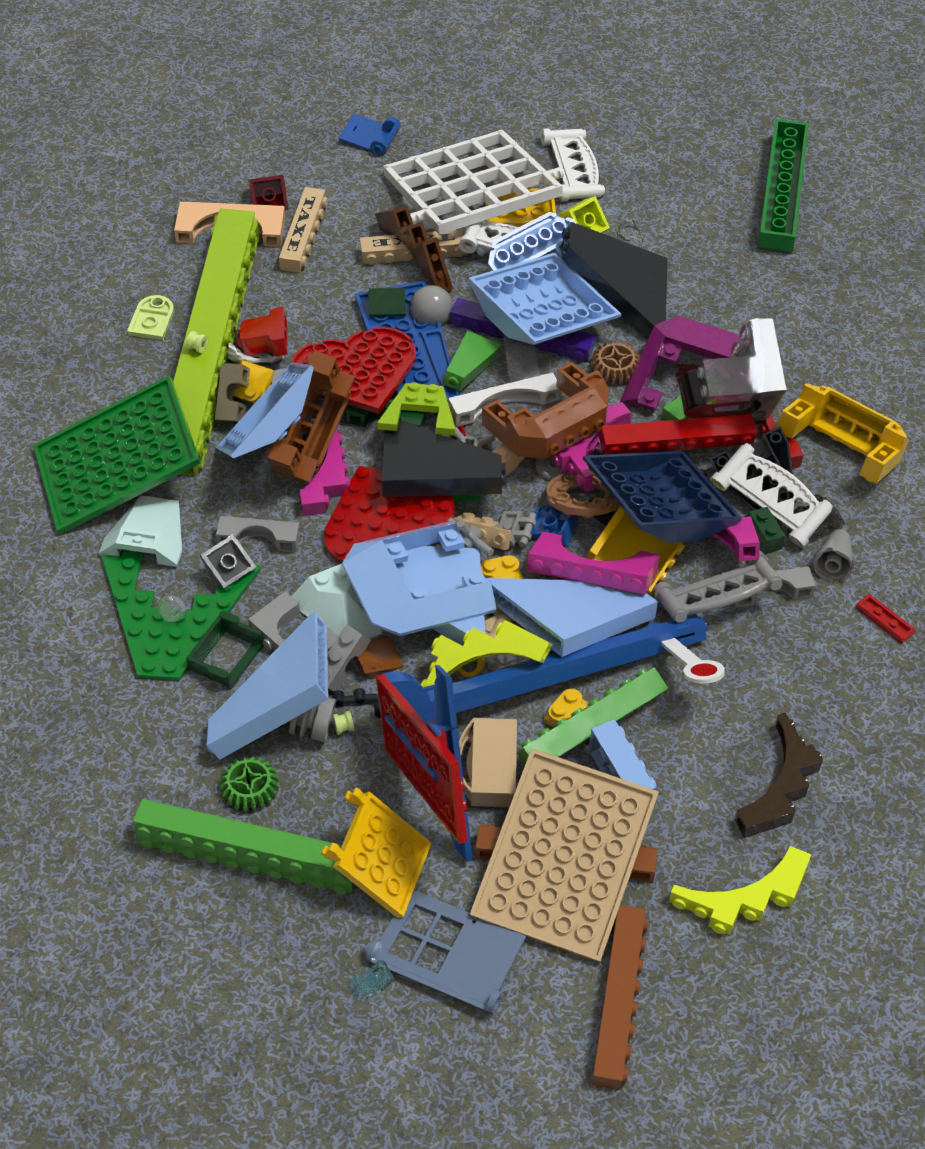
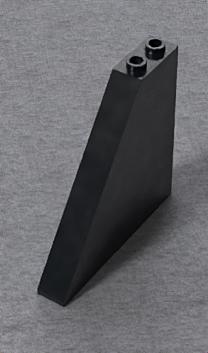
[560,222,668,339]
[381,420,506,497]

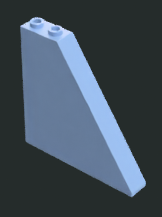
[395,546,485,646]
[486,578,658,657]
[206,611,328,760]

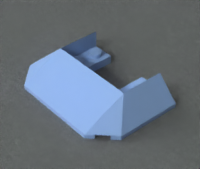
[488,212,577,273]

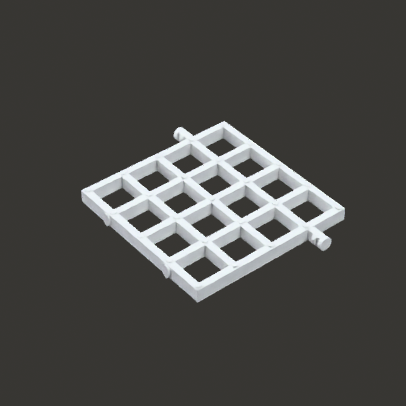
[383,130,564,235]

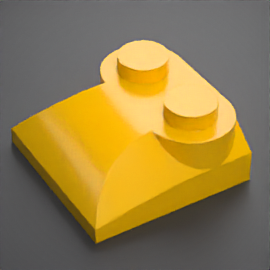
[233,360,275,403]
[480,555,523,579]
[544,689,588,728]

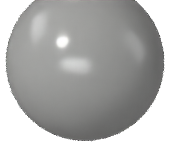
[410,285,453,326]

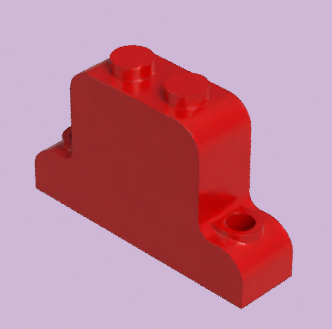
[237,306,288,356]

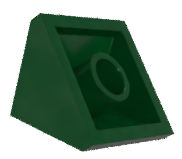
[369,288,406,317]

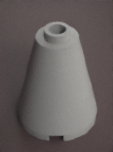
[813,529,854,582]

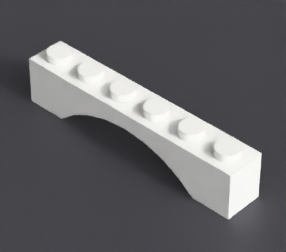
[448,373,561,427]

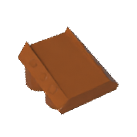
[353,636,403,679]

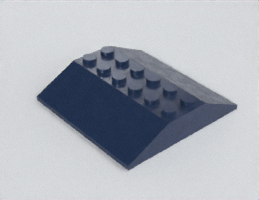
[583,451,742,543]

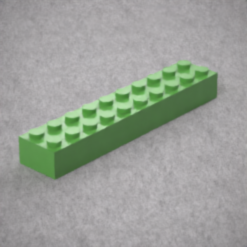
[133,799,355,894]

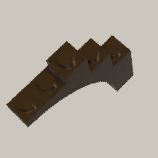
[735,712,823,838]

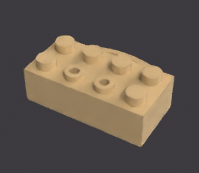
[459,718,517,807]

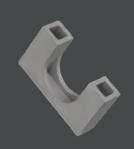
[248,591,338,653]

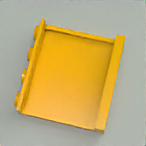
[585,506,685,597]

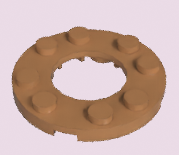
[546,471,620,518]

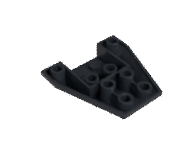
[709,426,797,511]

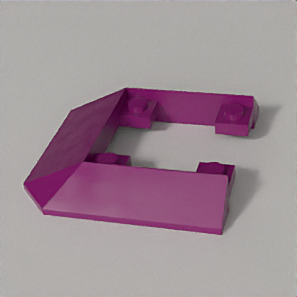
[620,315,747,419]

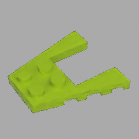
[378,383,455,436]

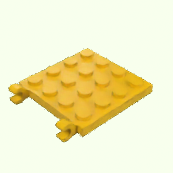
[321,788,432,918]

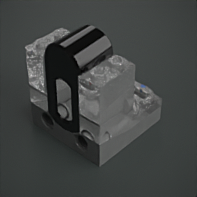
[678,318,786,421]

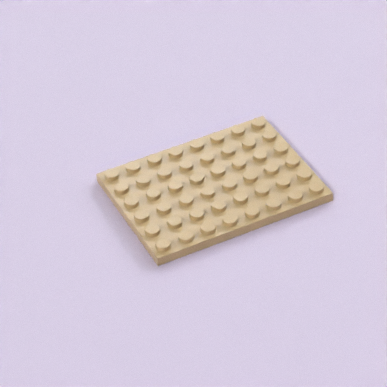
[470,748,659,963]

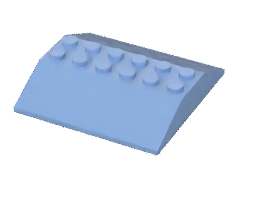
[468,253,621,345]
[215,362,314,458]

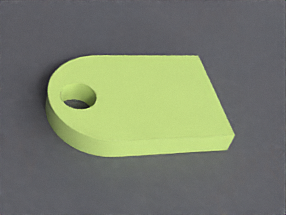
[127,295,174,341]

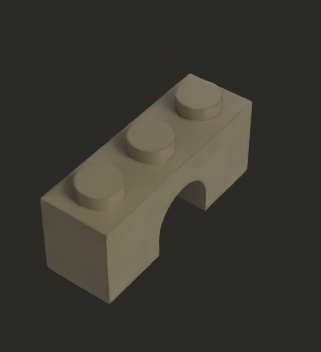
[214,363,250,424]

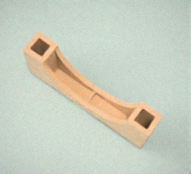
[174,202,285,247]

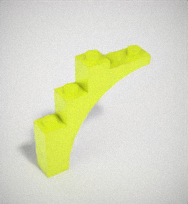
[421,620,553,687]
[669,846,811,935]

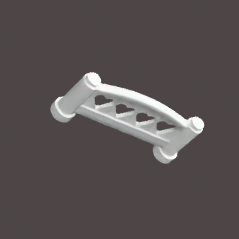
[541,128,605,202]
[459,221,519,253]
[710,443,833,548]

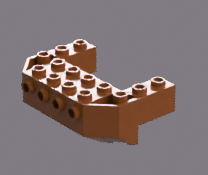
[267,350,355,483]
[482,362,609,459]

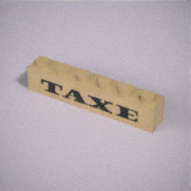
[279,187,328,273]
[360,229,468,264]

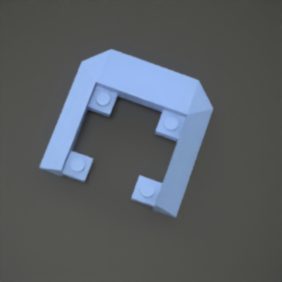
[342,522,496,636]

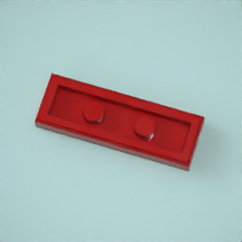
[855,593,916,644]

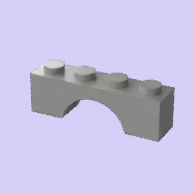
[216,516,300,553]
[728,567,816,608]

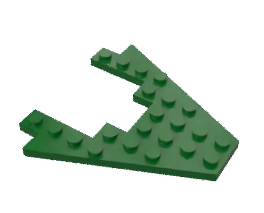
[102,548,260,681]

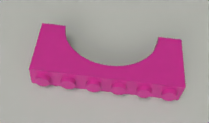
[527,532,659,594]

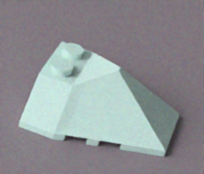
[292,564,382,639]

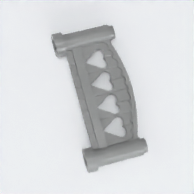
[652,551,782,623]

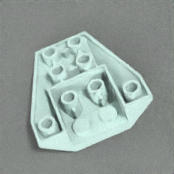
[99,495,182,567]

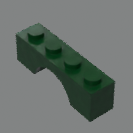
[346,402,425,428]

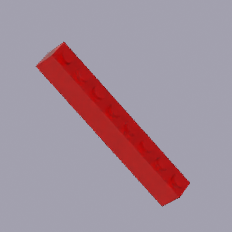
[599,414,757,455]

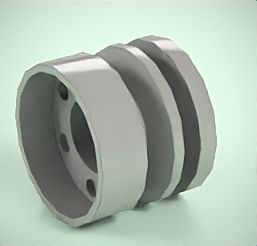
[289,697,336,743]

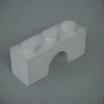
[327,624,371,691]

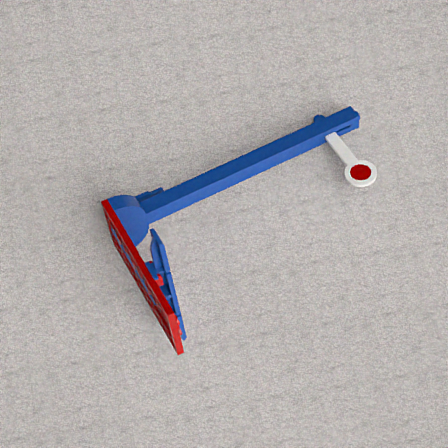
[375,614,725,862]

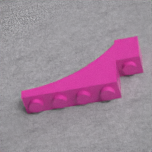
[300,429,350,516]

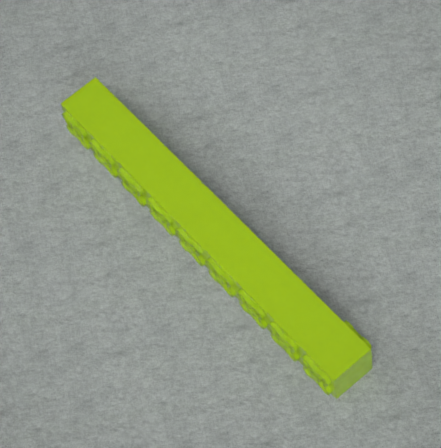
[173,208,259,476]

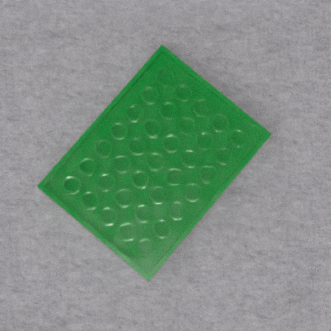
[33,376,201,535]

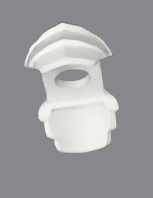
[227,343,284,364]

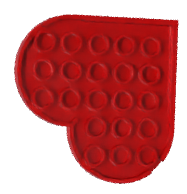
[291,327,416,414]
[324,466,455,564]

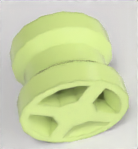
[186,331,208,353]
[332,711,354,735]

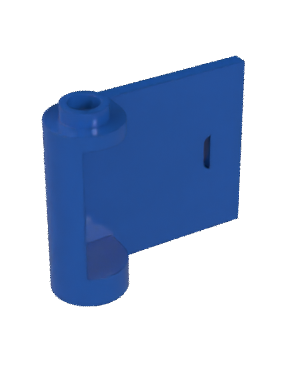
[339,113,401,155]

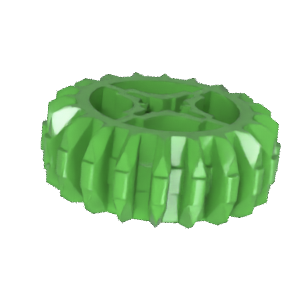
[220,756,279,813]

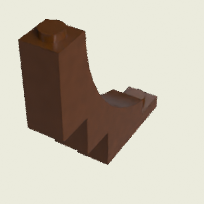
[375,205,453,291]

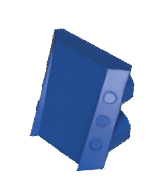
[531,505,578,546]

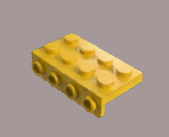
[485,188,556,227]

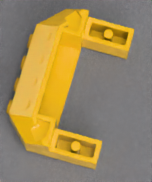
[776,384,909,484]

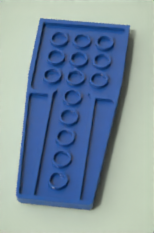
[355,281,459,401]

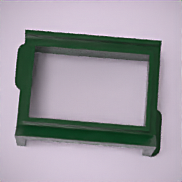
[186,611,264,690]

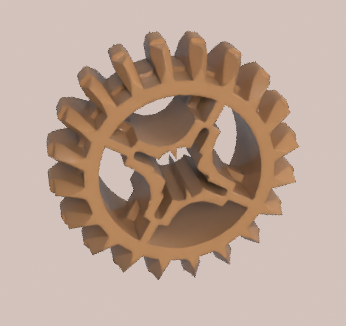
[591,341,640,386]

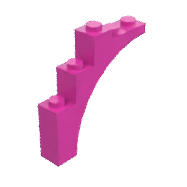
[553,402,631,492]
[712,517,760,561]

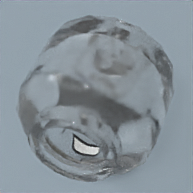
[157,593,186,622]

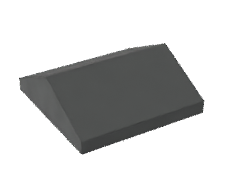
[200,535,256,589]

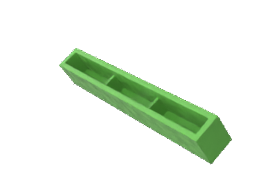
[516,667,668,766]

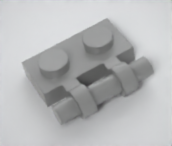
[498,511,536,548]

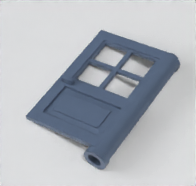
[364,890,526,1014]

